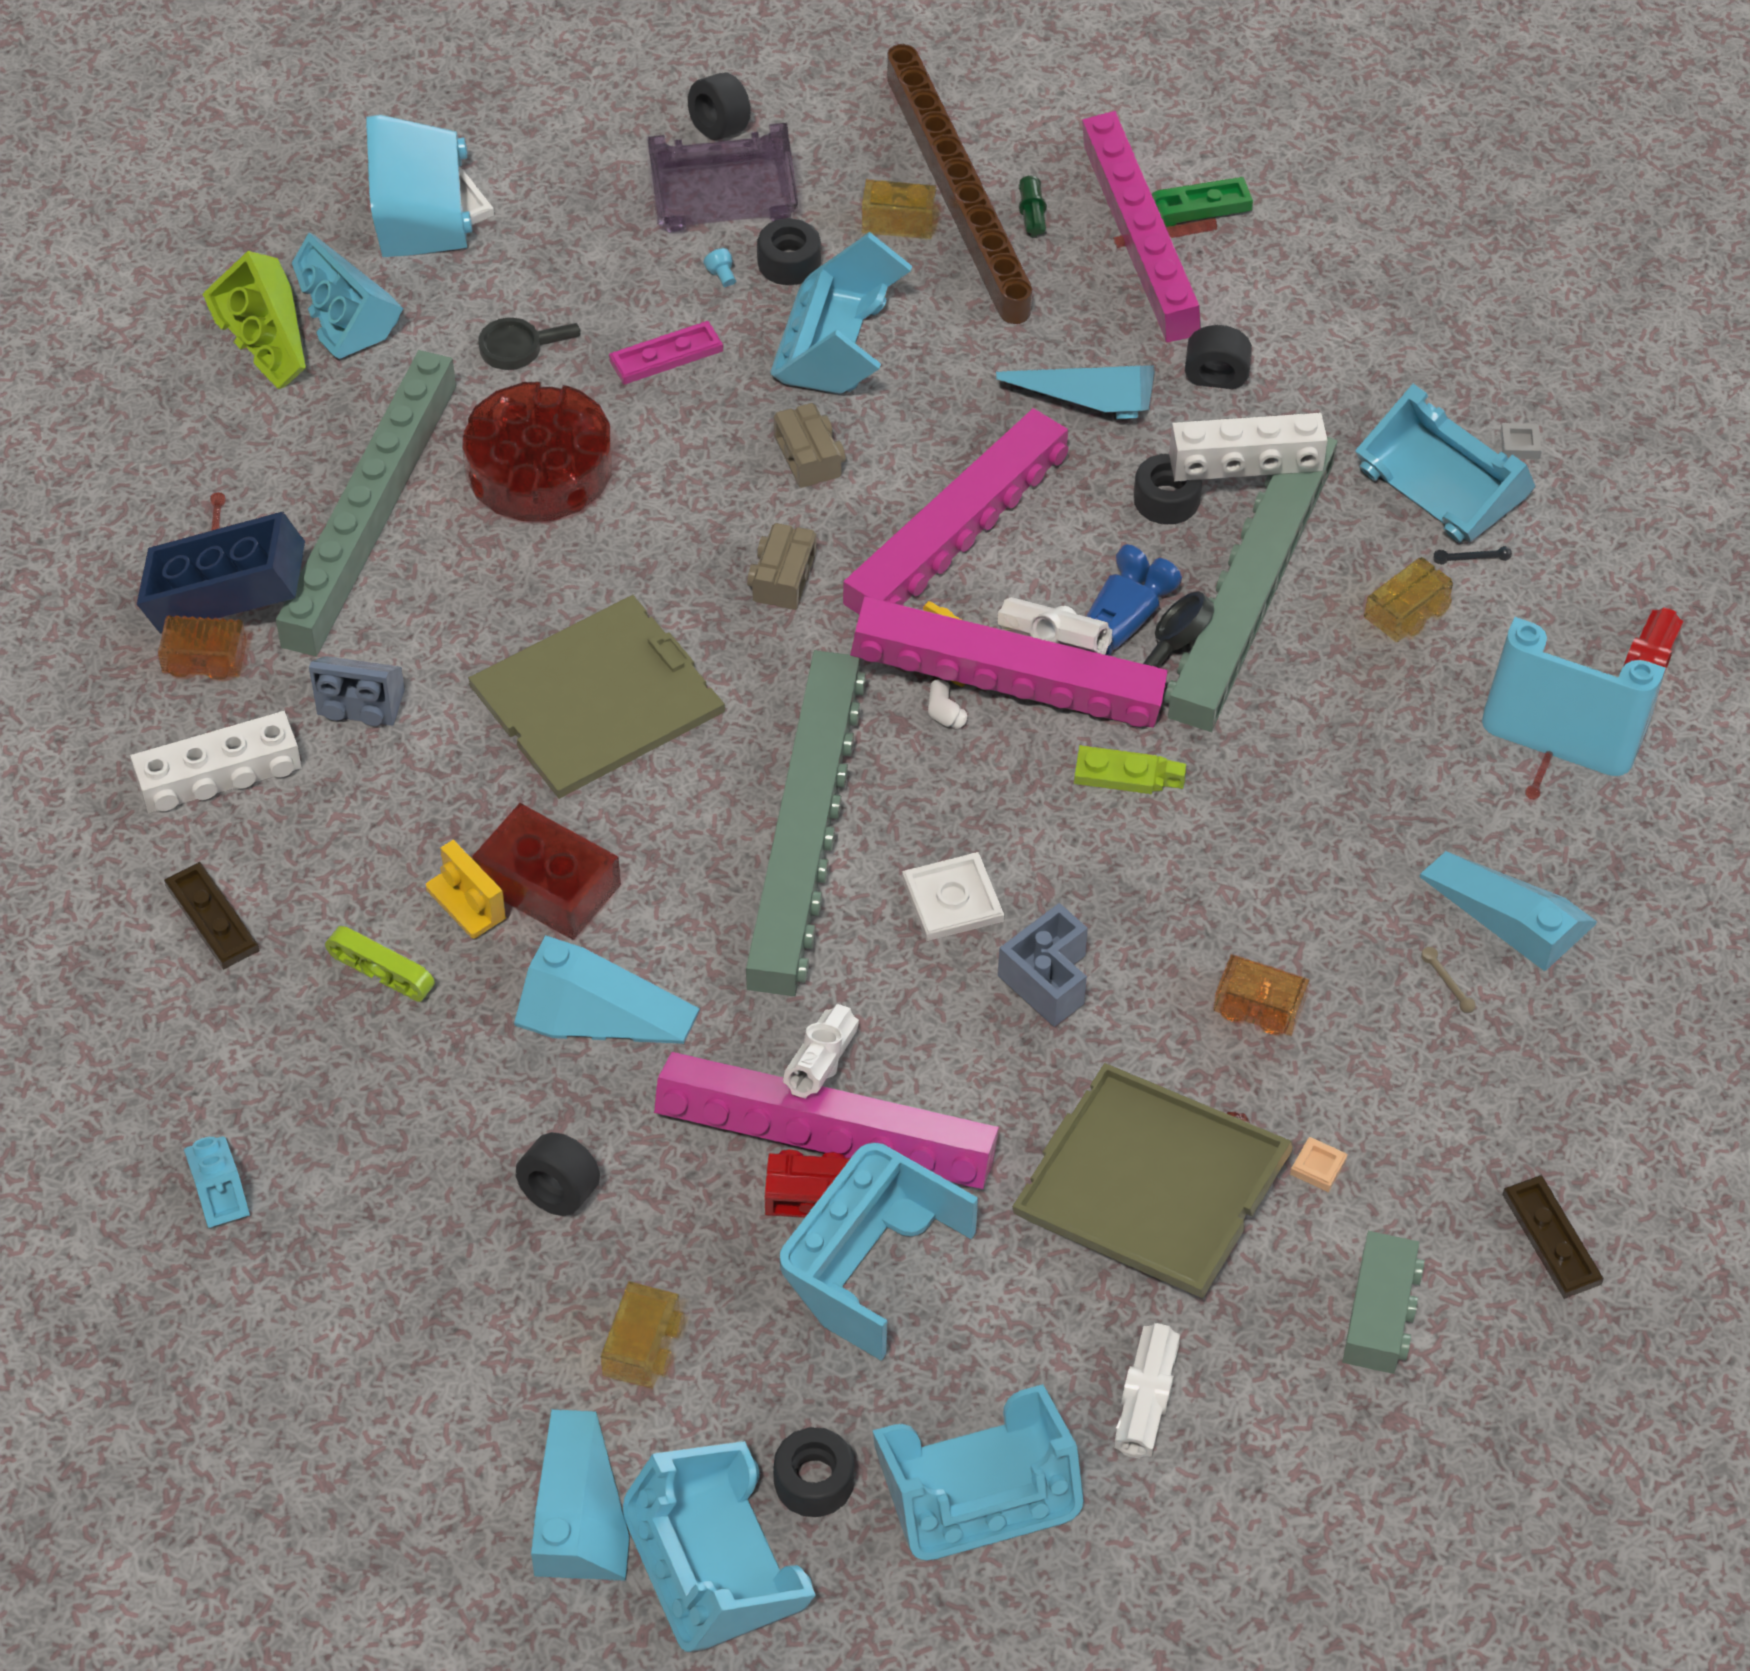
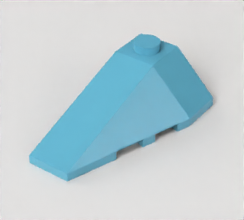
[996,365,1155,419]

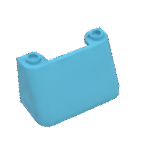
[366,115,472,257]
[1355,384,1535,543]
[1482,617,1666,776]
[872,1384,1083,1560]
[623,1441,815,1652]

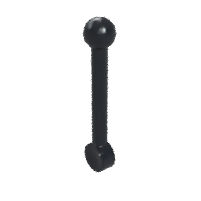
[1433,546,1512,565]

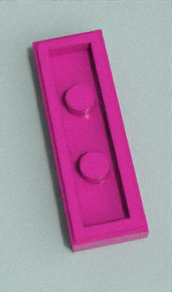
[609,321,723,385]

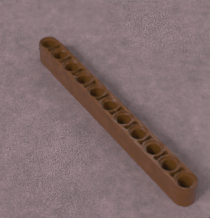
[887,44,1032,324]

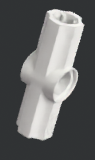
[998,597,1112,654]
[783,1004,859,1099]
[1114,1323,1180,1459]

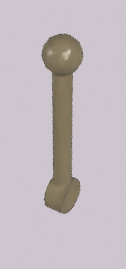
[1421,947,1476,1013]

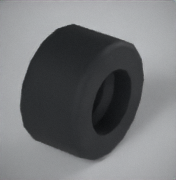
[687,72,751,140]
[757,218,821,286]
[1185,325,1252,389]
[1133,454,1202,525]
[515,1132,600,1216]
[773,1427,855,1518]

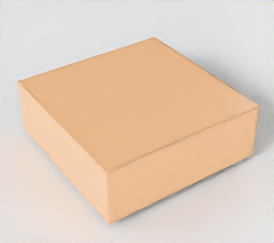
[1290,1137,1348,1192]

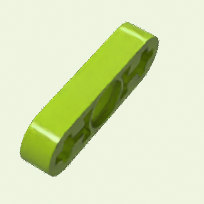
[325,926,435,1002]

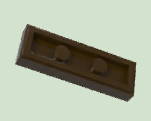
[164,862,260,970]
[1502,1175,1604,1299]

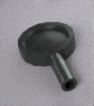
[478,317,580,370]
[1143,591,1215,668]

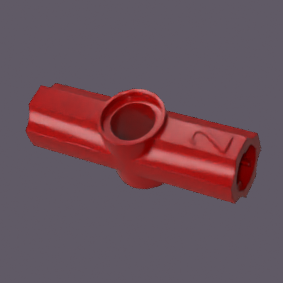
[1623,607,1683,674]

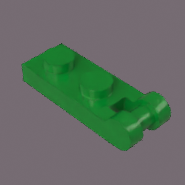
[1152,177,1253,228]

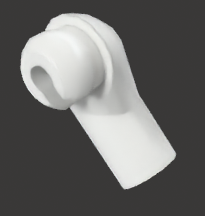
[928,680,967,729]

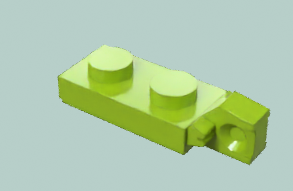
[1074,745,1186,794]

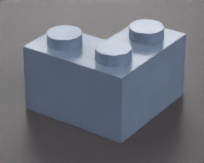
[998,903,1088,1027]

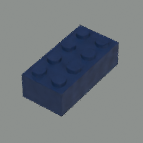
[136,511,305,634]

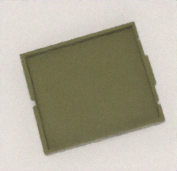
[468,594,725,799]
[1012,1063,1293,1299]

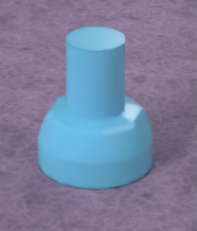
[703,248,736,287]

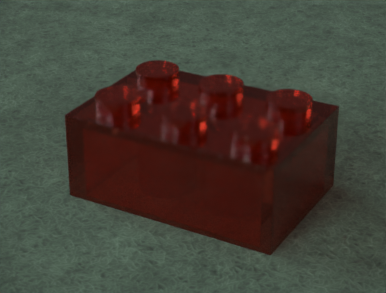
[471,803,621,940]

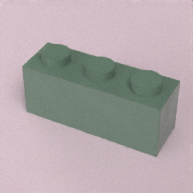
[1342,1231,1425,1374]

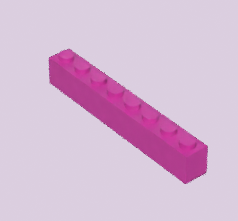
[1082,111,1200,342]
[843,408,1069,615]
[850,596,1168,728]
[654,1052,999,1189]

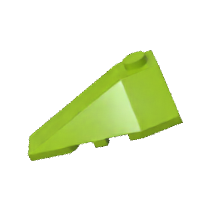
[202,251,306,389]

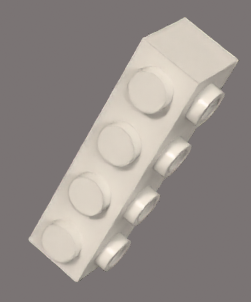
[1169,413,1328,481]
[130,711,302,813]

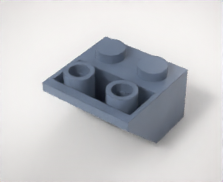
[309,656,405,726]

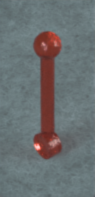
[210,492,226,531]
[1525,751,1553,800]

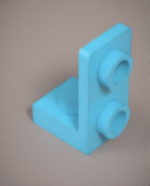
[184,1136,250,1228]

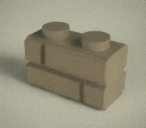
[774,403,846,488]
[747,523,816,610]

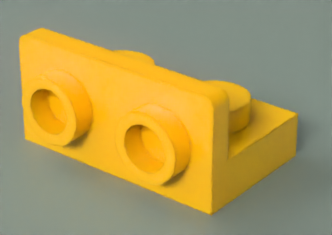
[426,839,506,939]

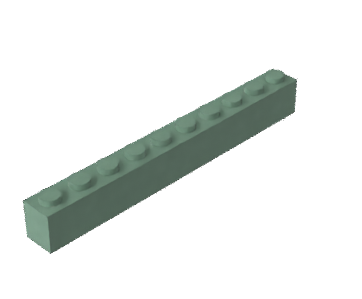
[276,350,456,657]
[1164,437,1338,732]
[746,650,866,996]

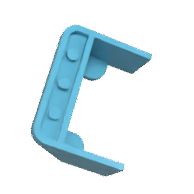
[771,232,912,394]
[780,1143,978,1361]

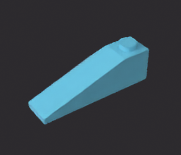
[292,233,403,359]
[1419,851,1597,971]
[514,935,700,1044]
[531,1409,630,1581]

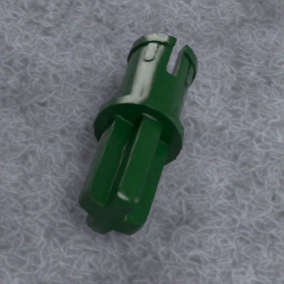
[1018,175,1047,238]

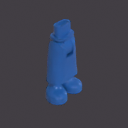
[1086,544,1182,656]

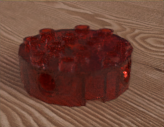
[462,382,612,521]

